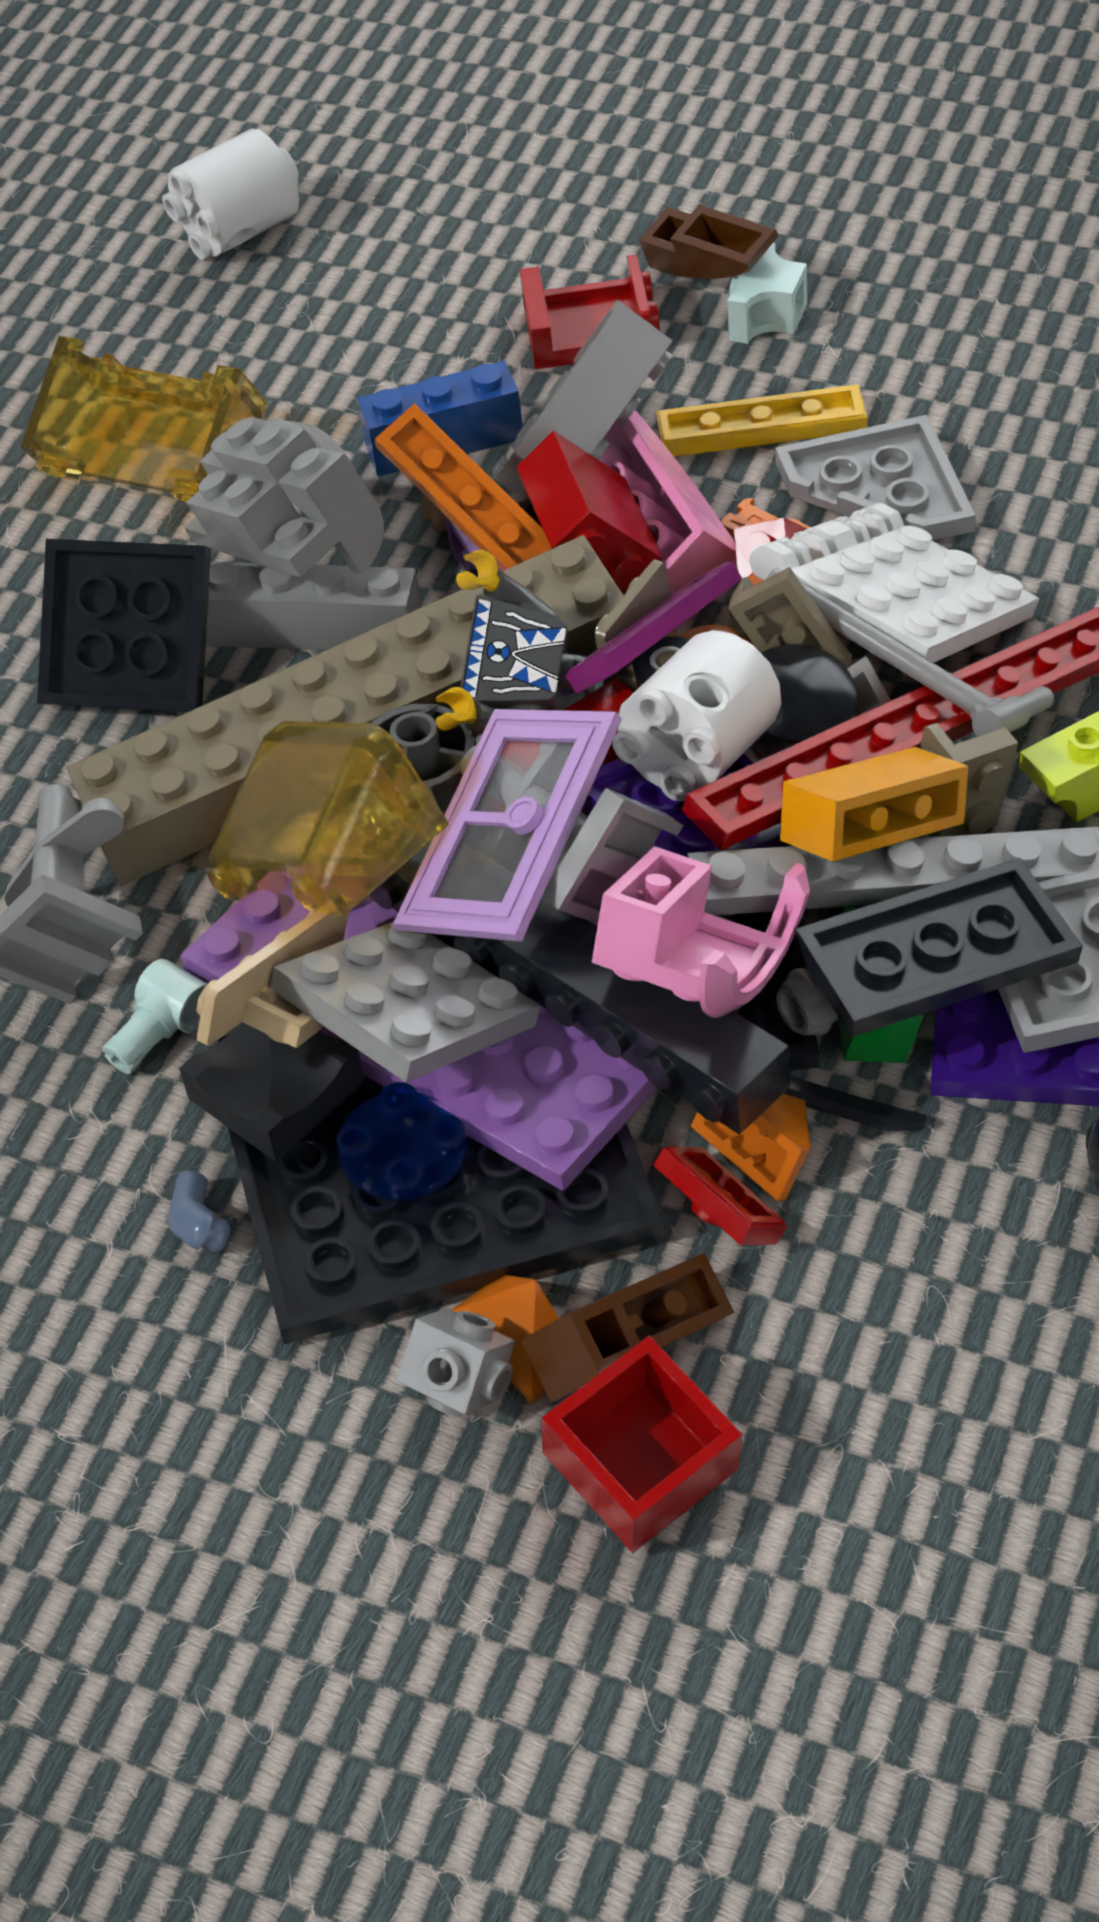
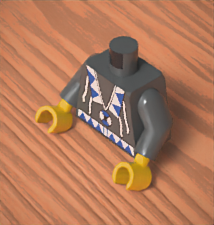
[435,550,596,734]

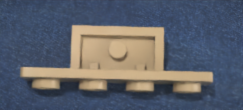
[196,894,351,1048]

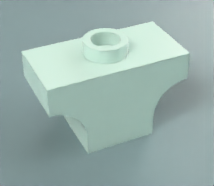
[727,243,807,344]

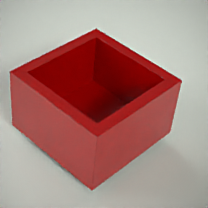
[541,1335,743,1554]

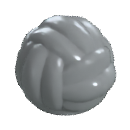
[776,968,838,1036]

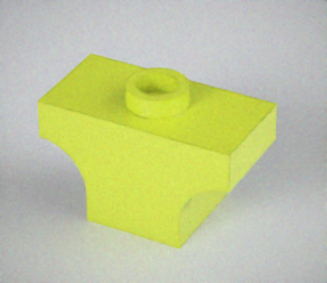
[1019,711,1099,823]

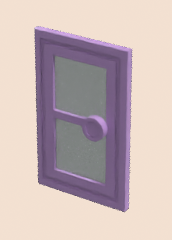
[392,709,622,942]

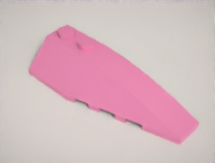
[599,410,737,596]

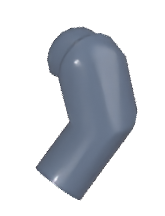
[168,1171,230,1252]

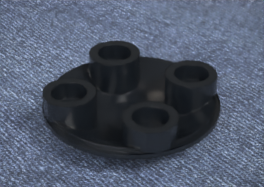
[759,644,857,744]

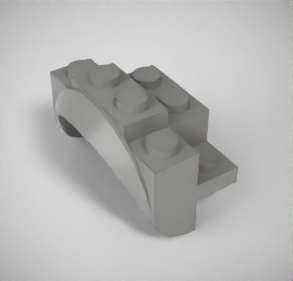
[184,417,384,577]

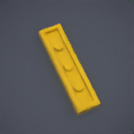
[656,384,867,457]

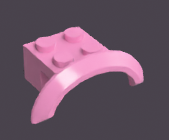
[592,846,810,1018]

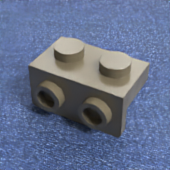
[920,723,1018,837]

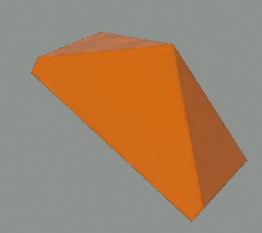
[691,1093,810,1202]
[452,1275,559,1405]

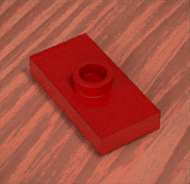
[653,1146,788,1245]

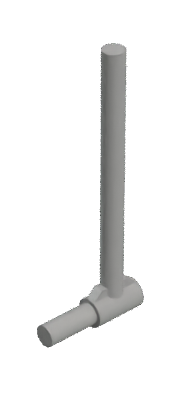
[766,567,1054,737]

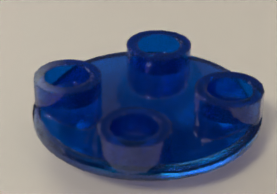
[336,1082,466,1201]

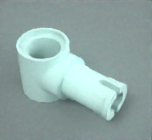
[102,959,208,1074]

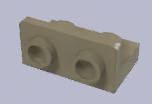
[728,567,852,668]

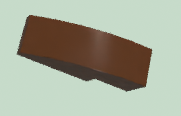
[639,204,778,279]

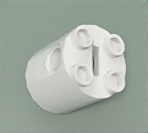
[162,128,300,260]
[612,630,782,802]

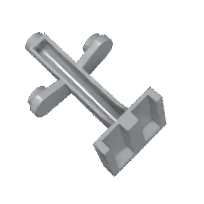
[460,742,684,924]
[0,784,143,1004]

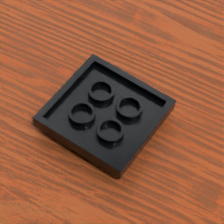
[37,539,211,712]

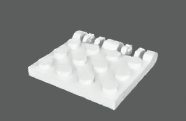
[749,503,1040,663]

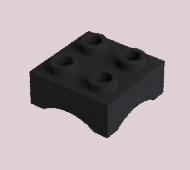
[179,1022,365,1162]

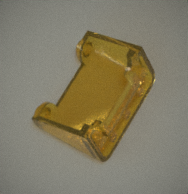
[21,336,268,502]
[207,721,449,916]

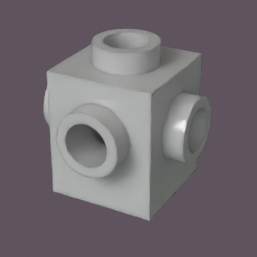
[396,1308,515,1416]

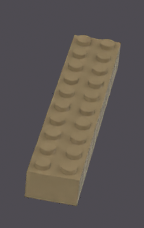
[66,535,623,886]

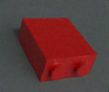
[516,430,664,594]

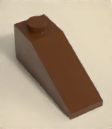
[521,1253,735,1403]

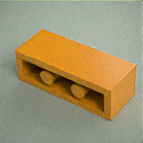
[780,747,969,862]

